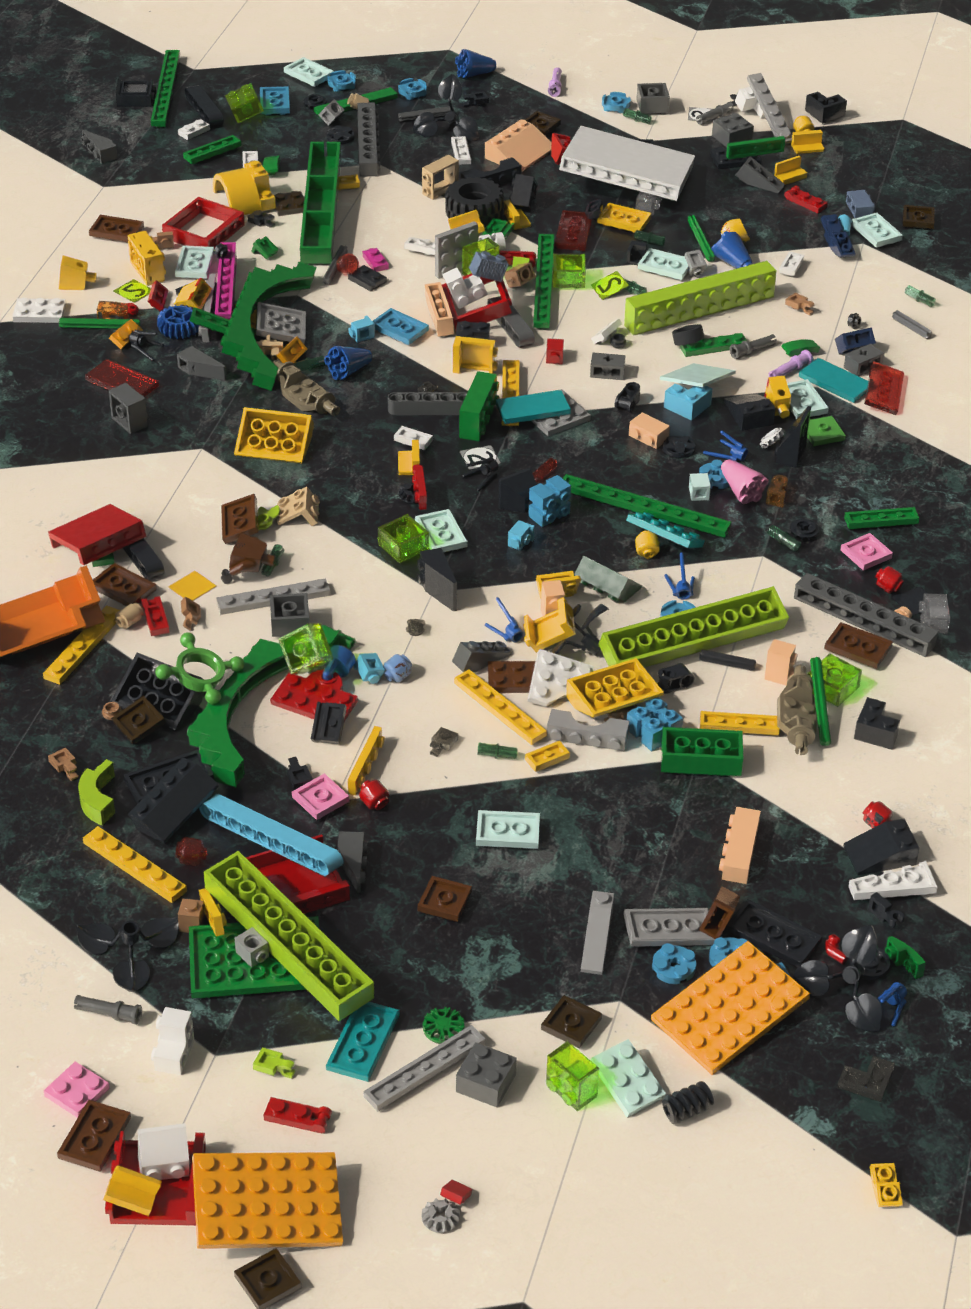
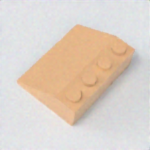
[485,119,552,171]

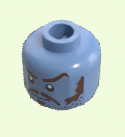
[383,654,412,683]

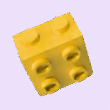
[536,571,581,599]

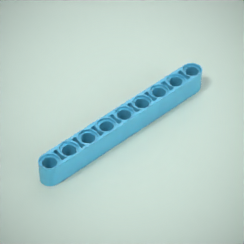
[199,794,343,876]

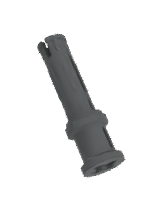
[729,334,777,359]
[74,995,142,1025]

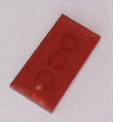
[554,210,592,251]
[85,359,159,397]
[864,361,904,415]

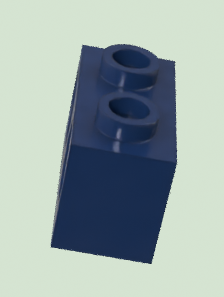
[835,327,876,354]

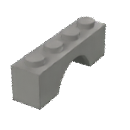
[546,709,629,751]

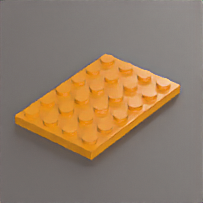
[651,941,810,1075]
[192,1152,343,1249]

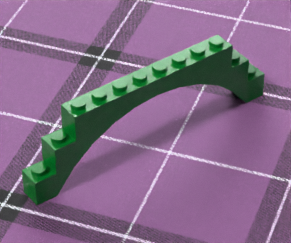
[220,261,317,391]
[187,627,340,787]

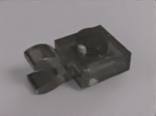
[430,727,458,757]

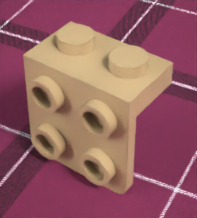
[276,487,320,526]

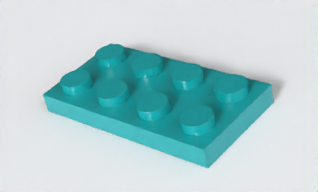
[626,512,705,548]

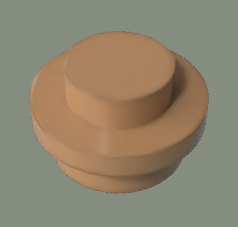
[102,702,122,720]

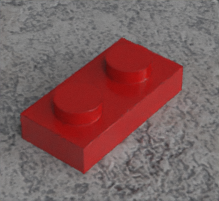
[147,280,169,311]

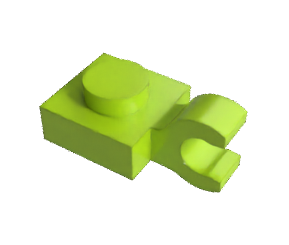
[253,1047,296,1078]

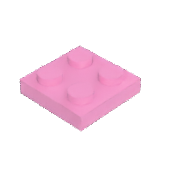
[841,533,893,570]
[292,773,349,820]
[44,1061,110,1118]

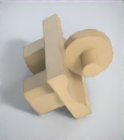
[256,335,283,361]

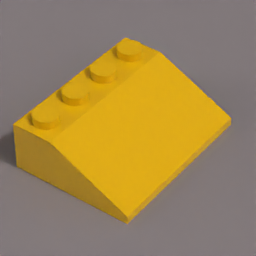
[234,407,314,464]
[567,658,664,718]

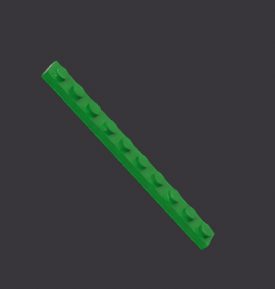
[151,50,180,128]
[533,234,554,329]
[563,474,731,538]

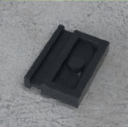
[348,265,387,292]
[311,702,347,744]

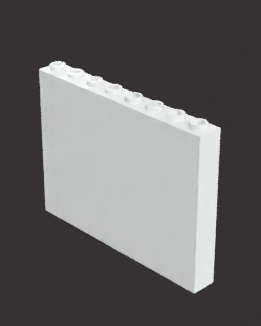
[559,126,695,201]

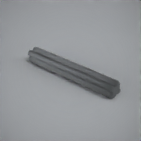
[398,106,454,122]
[323,245,348,284]

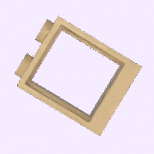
[422,155,459,200]

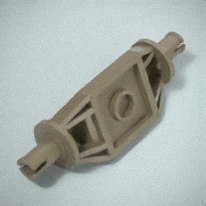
[273,359,340,416]
[777,665,817,755]

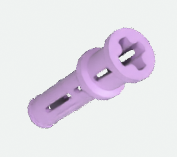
[548,67,562,97]
[768,350,813,377]

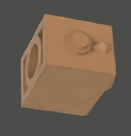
[504,262,536,288]

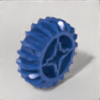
[157,304,200,339]

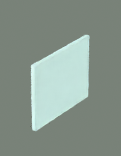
[660,363,736,387]

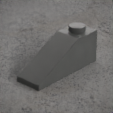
[736,156,785,193]

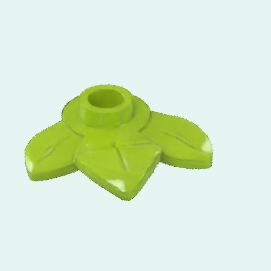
[258,505,280,530]

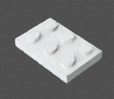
[12,298,66,323]

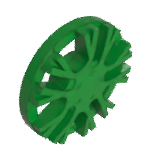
[423,1007,465,1044]

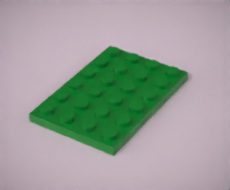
[189,916,319,999]

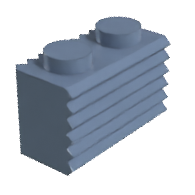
[846,190,875,218]
[469,251,509,282]

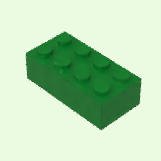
[459,371,499,441]
[661,727,743,776]

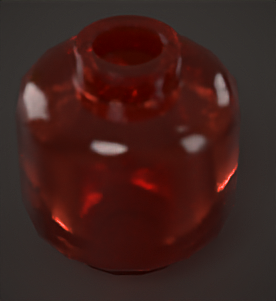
[336,253,359,275]
[175,837,207,866]

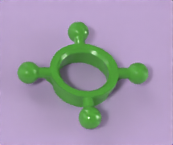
[155,632,245,704]

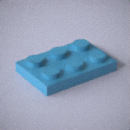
[260,86,290,115]
[373,308,429,345]

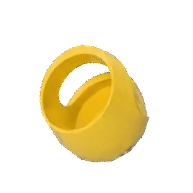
[721,218,750,242]

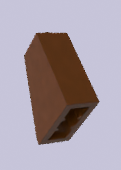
[699,886,740,939]

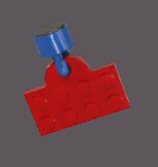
[270,645,358,722]

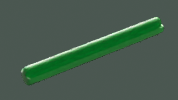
[688,215,715,262]
[59,318,140,329]
[810,657,831,746]

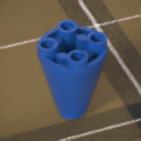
[455,49,496,78]
[711,231,753,269]
[324,346,372,380]

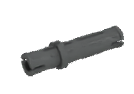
[696,102,734,125]

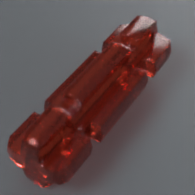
[533,458,557,482]

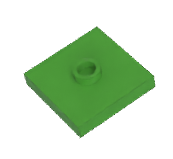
[807,416,846,446]

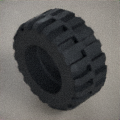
[445,177,504,228]

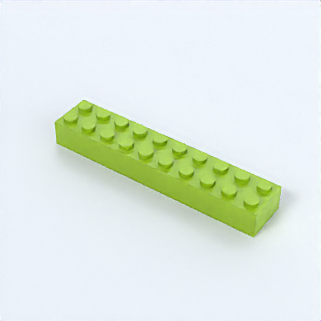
[624,261,777,335]
[599,586,789,668]
[204,851,374,1021]

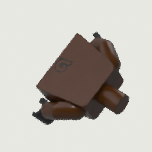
[221,533,275,584]

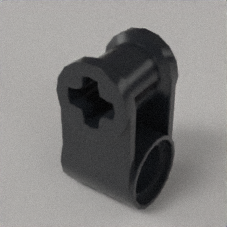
[614,382,640,412]
[657,663,695,694]

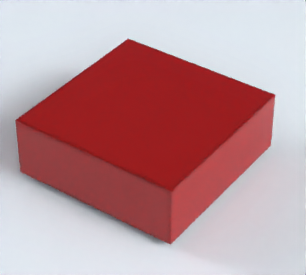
[440,1179,473,1205]

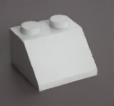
[138,1123,189,1180]

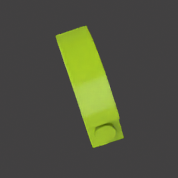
[78,759,115,826]

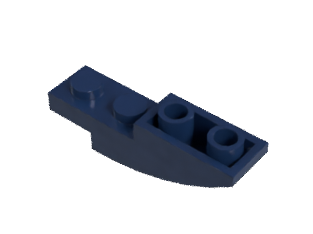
[821,214,856,258]

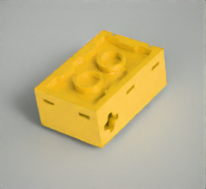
[128,231,166,286]

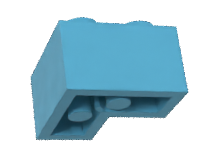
[664,383,713,420]

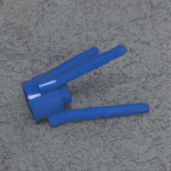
[703,430,748,462]
[664,552,695,600]
[485,597,524,642]
[878,982,907,1026]

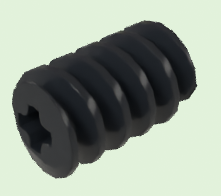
[662,1081,714,1124]

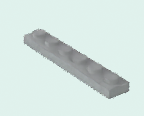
[747,73,792,145]
[199,273,217,342]
[216,578,330,615]
[363,1025,486,1112]

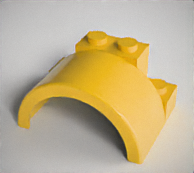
[213,161,276,215]

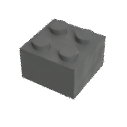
[636,83,670,114]
[712,113,754,147]
[109,383,148,434]
[270,593,310,637]
[456,1042,517,1108]

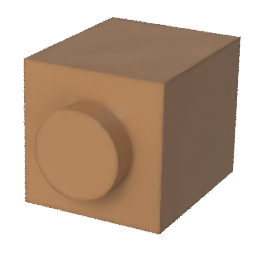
[178,899,205,933]

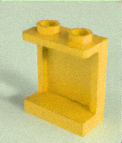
[453,336,498,374]
[523,597,576,652]

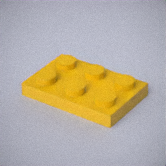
[597,203,652,233]

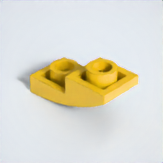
[870,1163,903,1207]

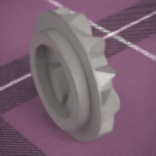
[421,1198,460,1233]

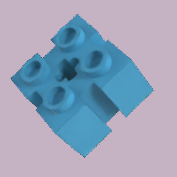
[529,475,571,527]
[627,697,683,752]

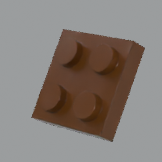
[418,876,472,922]

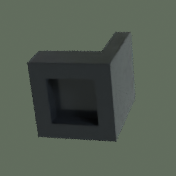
[626,241,647,266]

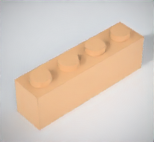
[425,282,454,337]
[719,807,761,884]

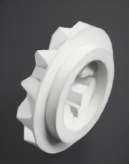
[760,428,785,448]

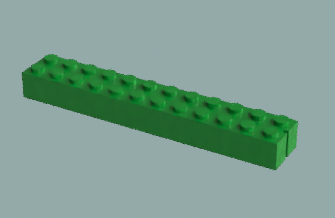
[300,142,341,264]

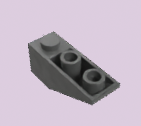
[81,130,118,163]
[177,346,227,381]
[452,641,512,672]
[338,831,368,893]

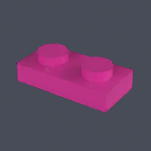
[362,248,389,272]

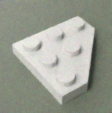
[527,649,594,707]

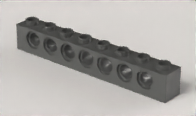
[357,103,380,177]
[794,573,939,657]

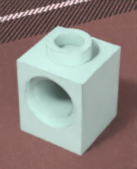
[689,473,710,501]

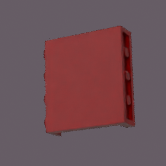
[48,504,147,565]
[246,834,350,914]
[105,1131,206,1226]

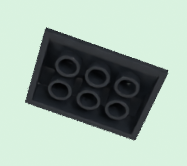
[111,652,206,731]

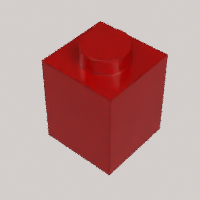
[546,338,564,364]

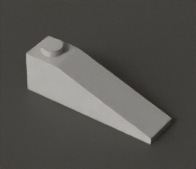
[581,891,614,975]

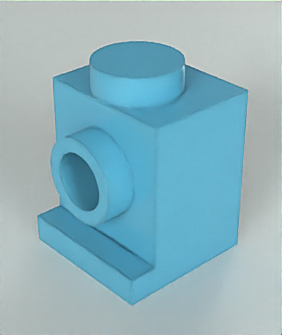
[348,316,375,343]
[508,520,535,551]
[354,653,385,684]

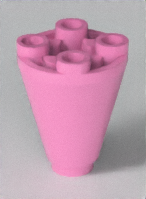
[721,459,769,504]

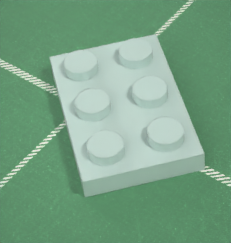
[284,57,334,87]
[851,213,903,247]
[175,246,214,279]
[638,248,690,280]
[787,379,829,419]
[415,509,467,552]
[476,810,540,849]
[590,1039,666,1117]

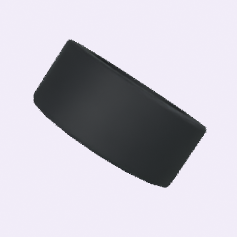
[672,324,705,346]

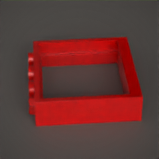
[162,197,245,249]
[442,273,512,330]

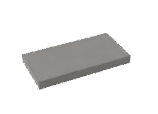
[624,908,715,946]

